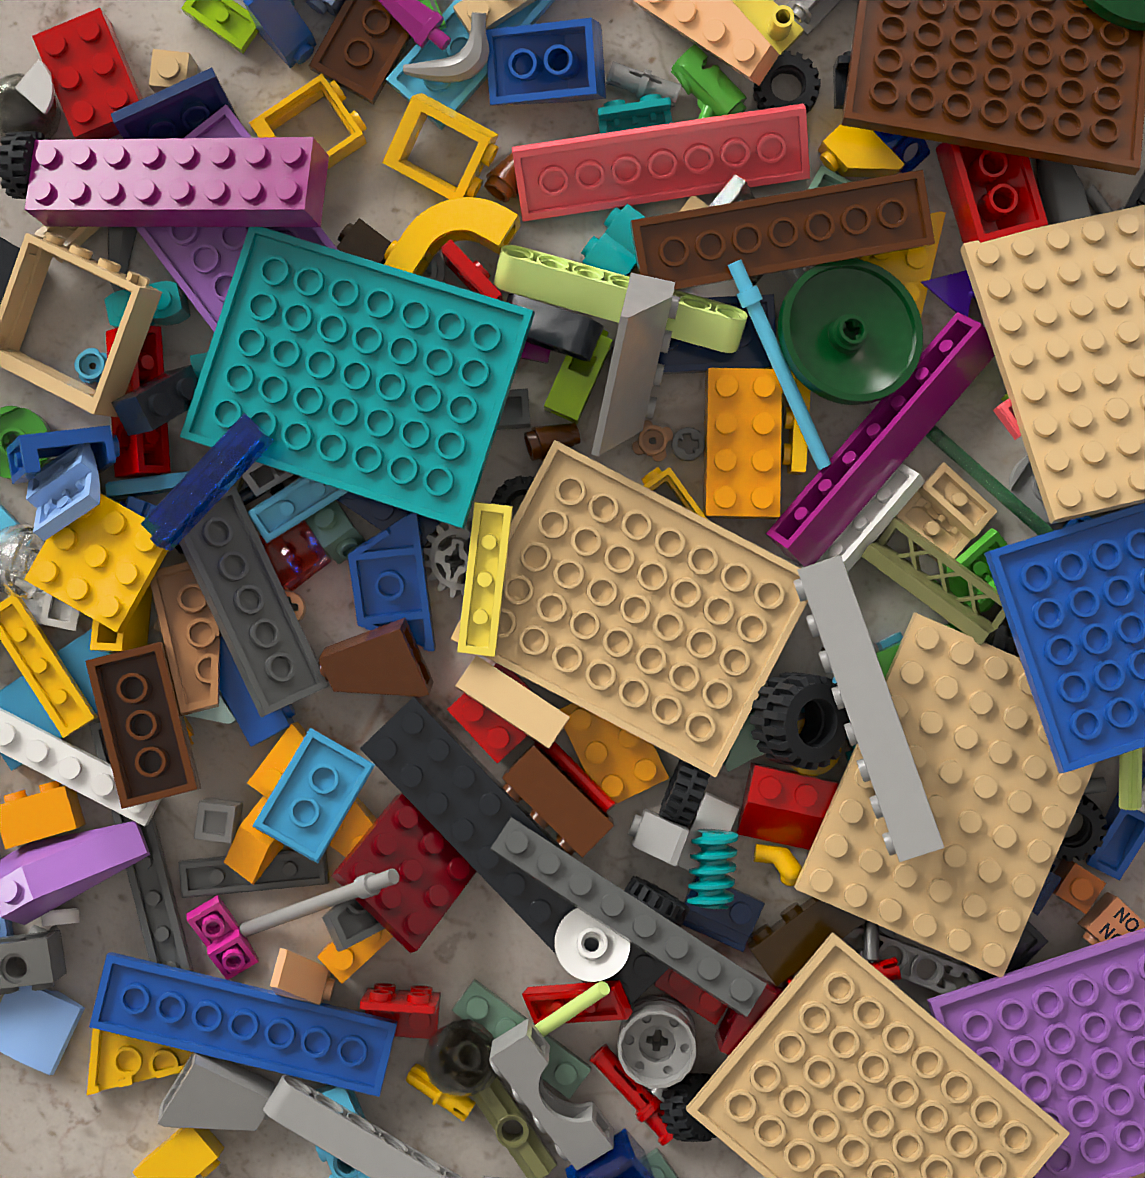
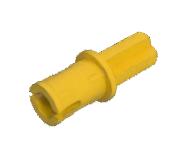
[406,1064,476,1122]

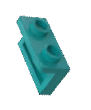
[597,94,673,134]

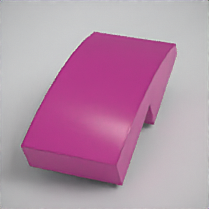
[186,895,259,980]

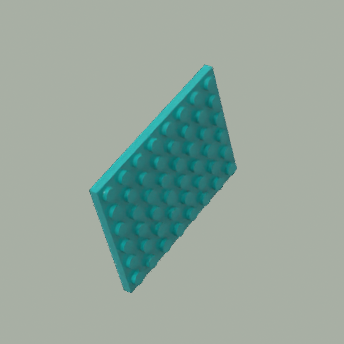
[180,227,535,529]

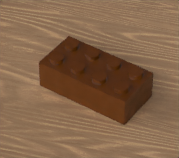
[85,642,202,809]

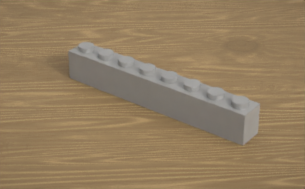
[794,555,944,862]

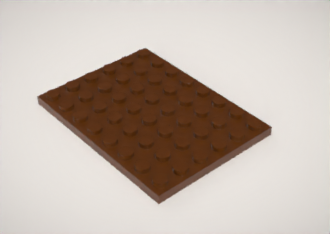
[841,0,1145,176]

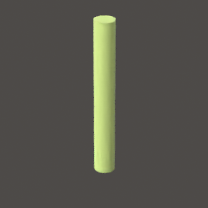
[535,981,610,1037]

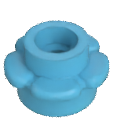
[74,348,107,384]

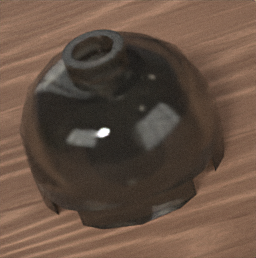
[0,73,61,140]
[424,1019,497,1097]

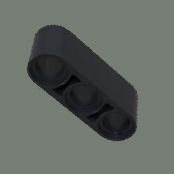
[506,294,604,362]

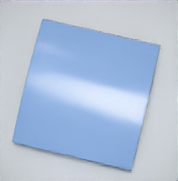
[26,444,100,541]
[0,985,85,1075]

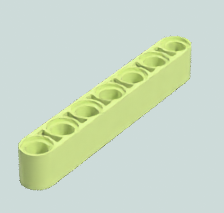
[494,245,748,353]

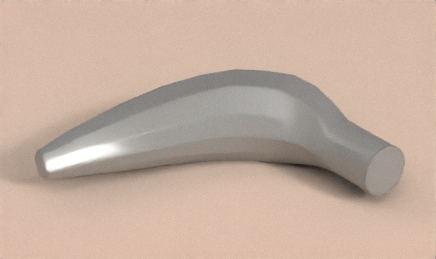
[403,12,489,83]

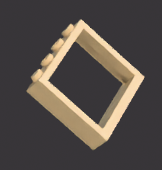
[0,231,162,417]

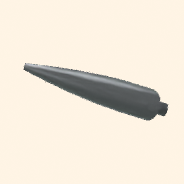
[1036,159,1091,225]

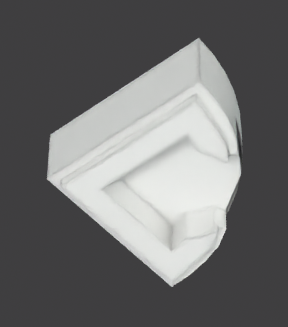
[15,59,54,114]

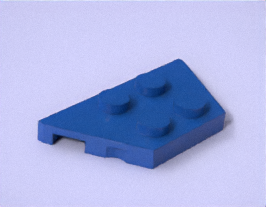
[348,512,436,652]

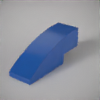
[1086,760,1145,881]

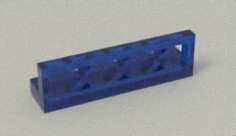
[141,413,274,551]

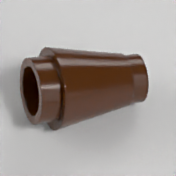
[524,422,581,462]

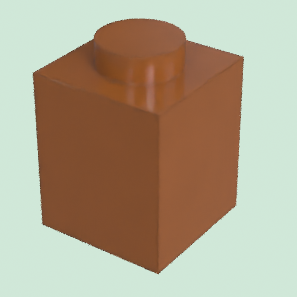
[1044,858,1106,914]

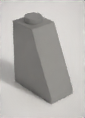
[158,1052,275,1131]

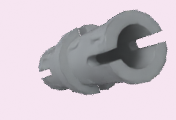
[606,61,682,107]

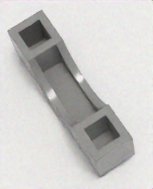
[489,1018,614,1170]

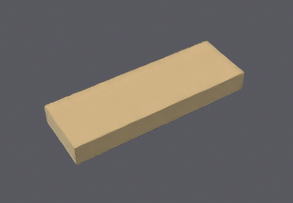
[455,655,570,749]

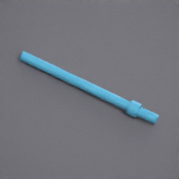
[728,259,831,470]

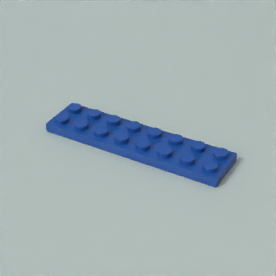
[89,952,398,1097]

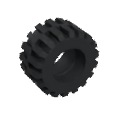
[750,672,849,770]

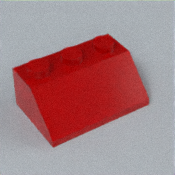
[935,143,1048,244]
[736,762,840,850]

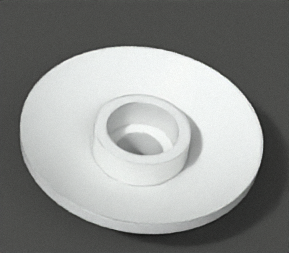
[555,908,630,982]

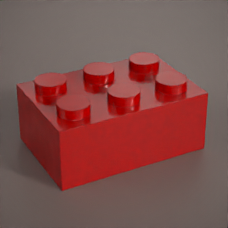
[32,8,143,139]

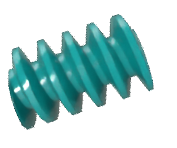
[687,829,739,909]

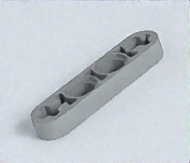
[842,926,979,994]

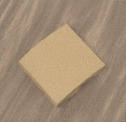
[895,462,997,567]

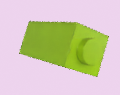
[544,329,613,424]

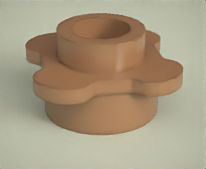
[632,420,673,462]

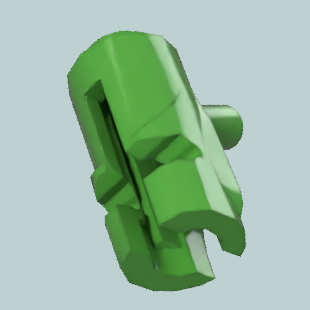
[671,44,747,119]

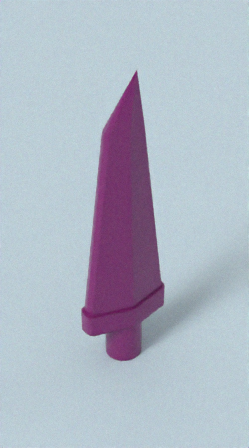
[378,0,451,51]

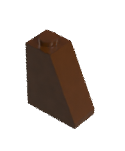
[318,617,434,697]

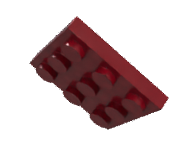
[331,793,477,953]

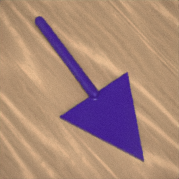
[920,270,976,317]

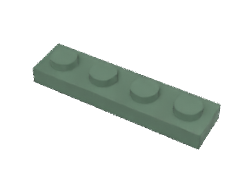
[452,979,591,1099]

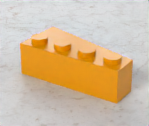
[247,722,377,858]

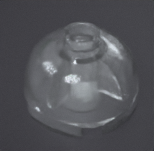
[0,524,46,600]

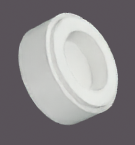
[41,908,80,927]

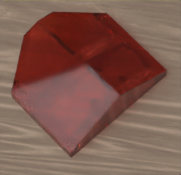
[259,520,332,591]

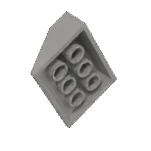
[591,273,680,456]

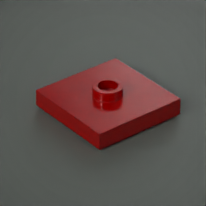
[441,239,503,301]

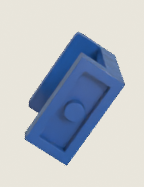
[6,425,120,484]

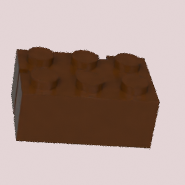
[502,742,614,858]

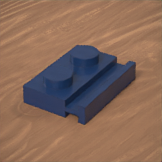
[682,876,765,952]

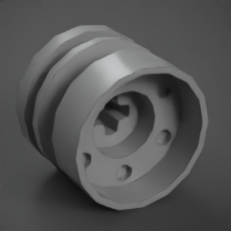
[618,994,696,1088]

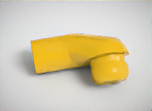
[753,844,802,886]

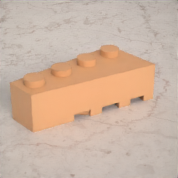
[633,0,780,86]

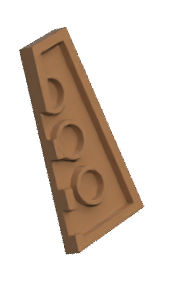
[150,562,221,716]

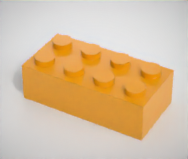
[703,368,782,520]

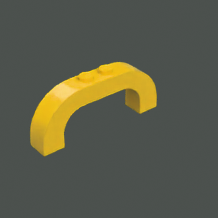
[384,197,521,276]

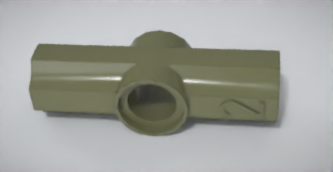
[468,1072,557,1178]

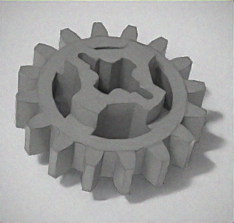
[423,518,472,598]

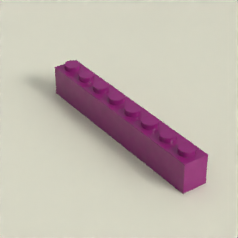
[765,312,995,567]

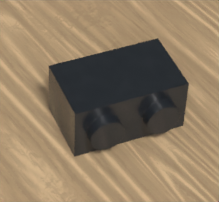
[111,365,198,436]

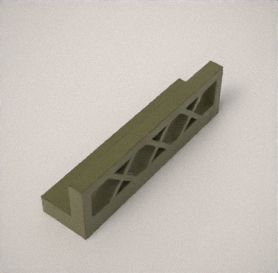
[862,517,1006,645]

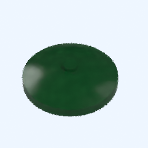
[778,259,923,405]

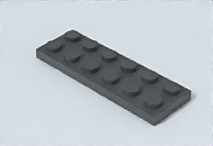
[166,486,328,718]

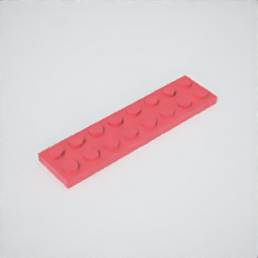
[512,103,810,222]

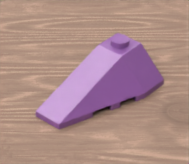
[0,821,151,925]

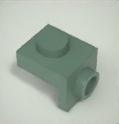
[305,500,366,564]

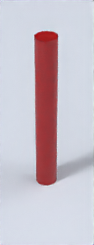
[530,737,616,814]

